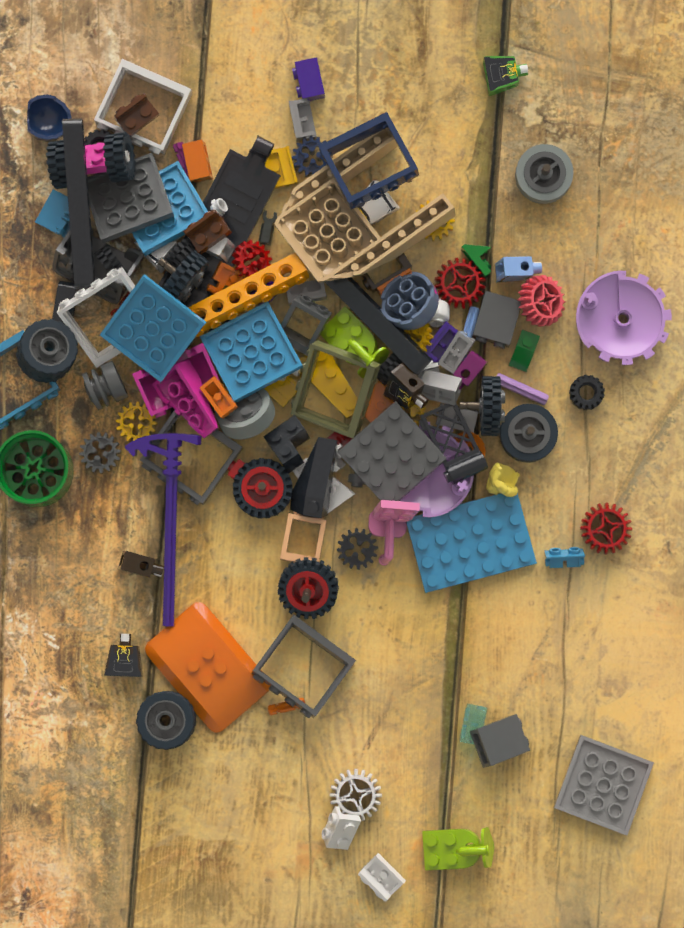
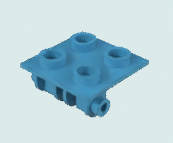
[35,189,70,237]

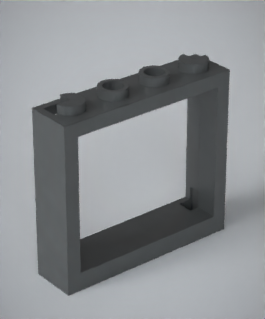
[140,410,243,505]
[251,615,356,718]

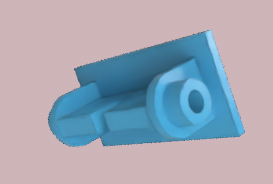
[544,547,585,568]

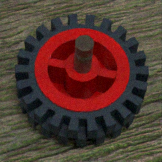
[233,458,293,519]
[278,557,339,619]

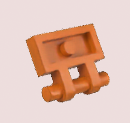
[206,261,245,304]

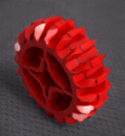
[434,258,486,309]
[580,502,633,555]

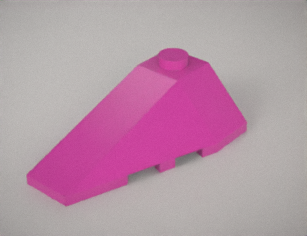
[152,360,218,438]

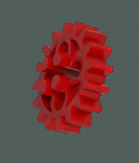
[232,240,273,278]

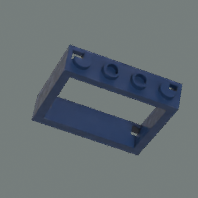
[318,112,419,210]

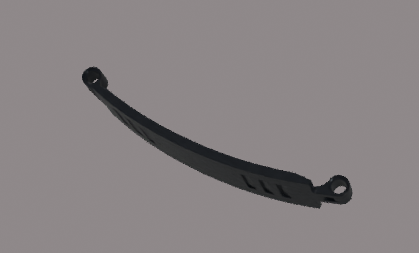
[158,135,281,350]

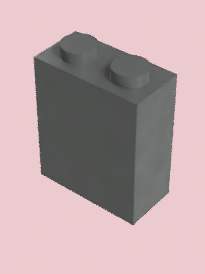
[472,291,521,349]
[469,714,530,768]

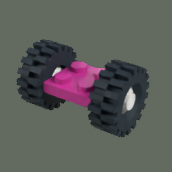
[46,132,136,189]

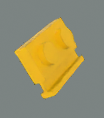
[265,146,298,189]
[264,375,297,408]

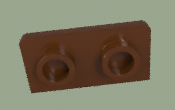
[114,93,159,137]
[184,210,232,254]

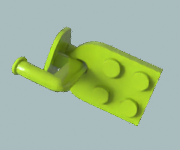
[321,306,390,378]
[422,827,494,870]

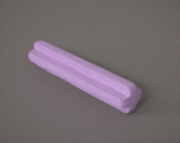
[497,373,549,405]

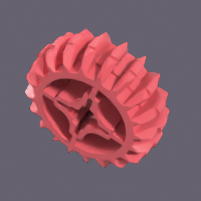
[518,275,566,327]

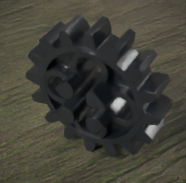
[337,528,378,570]

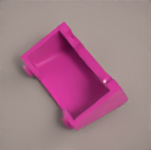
[132,343,220,418]

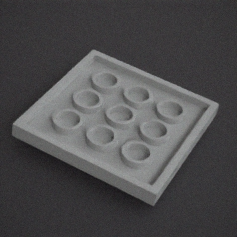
[554,735,654,836]

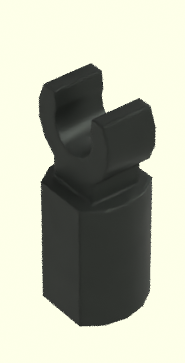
[259,211,277,245]

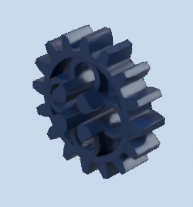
[292,136,333,177]

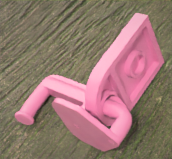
[368,500,420,566]

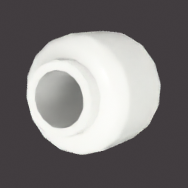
[428,298,450,328]

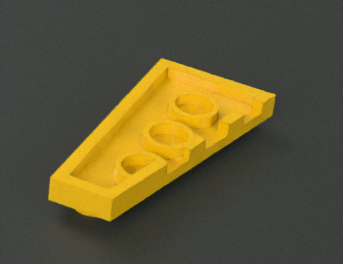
[299,351,358,419]

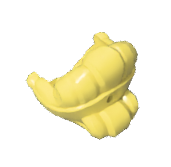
[486,462,520,497]

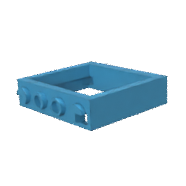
[0,330,61,430]

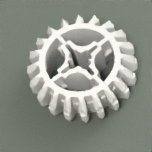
[330,769,382,821]

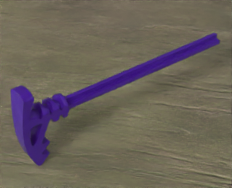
[125,433,202,626]

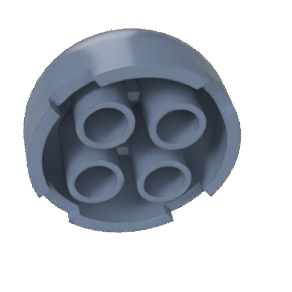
[381,272,439,330]

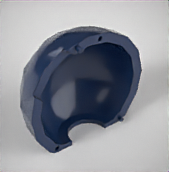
[27,94,72,142]

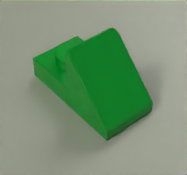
[461,244,491,278]
[508,329,540,372]

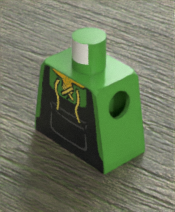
[483,56,528,96]

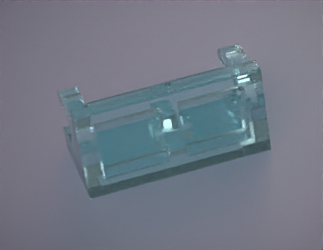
[459,703,487,744]

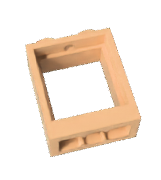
[280,511,327,562]

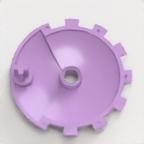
[576,271,672,365]
[400,422,474,518]

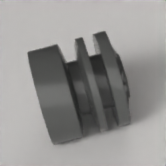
[82,361,128,410]

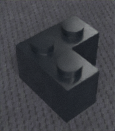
[263,415,310,473]

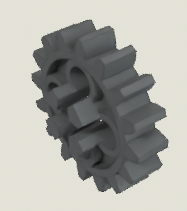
[79,432,121,474]

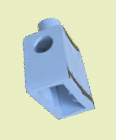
[495,256,542,282]

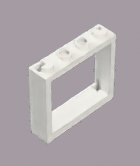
[94,59,192,155]
[57,267,135,368]

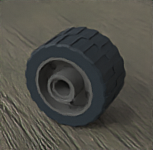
[16,319,78,383]
[136,691,196,750]

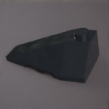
[290,437,338,518]

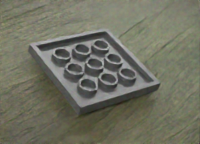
[87,153,174,243]
[338,401,447,501]

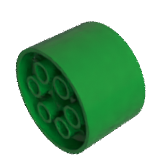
[0,430,74,507]

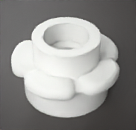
[210,198,228,216]

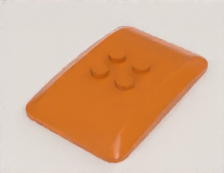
[145,602,270,733]

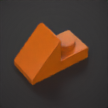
[200,376,238,419]

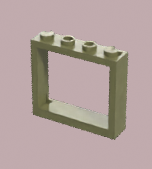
[291,340,381,439]

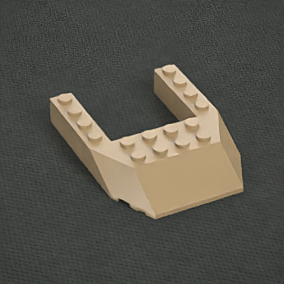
[274,128,456,283]

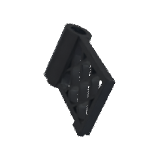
[418,403,488,485]

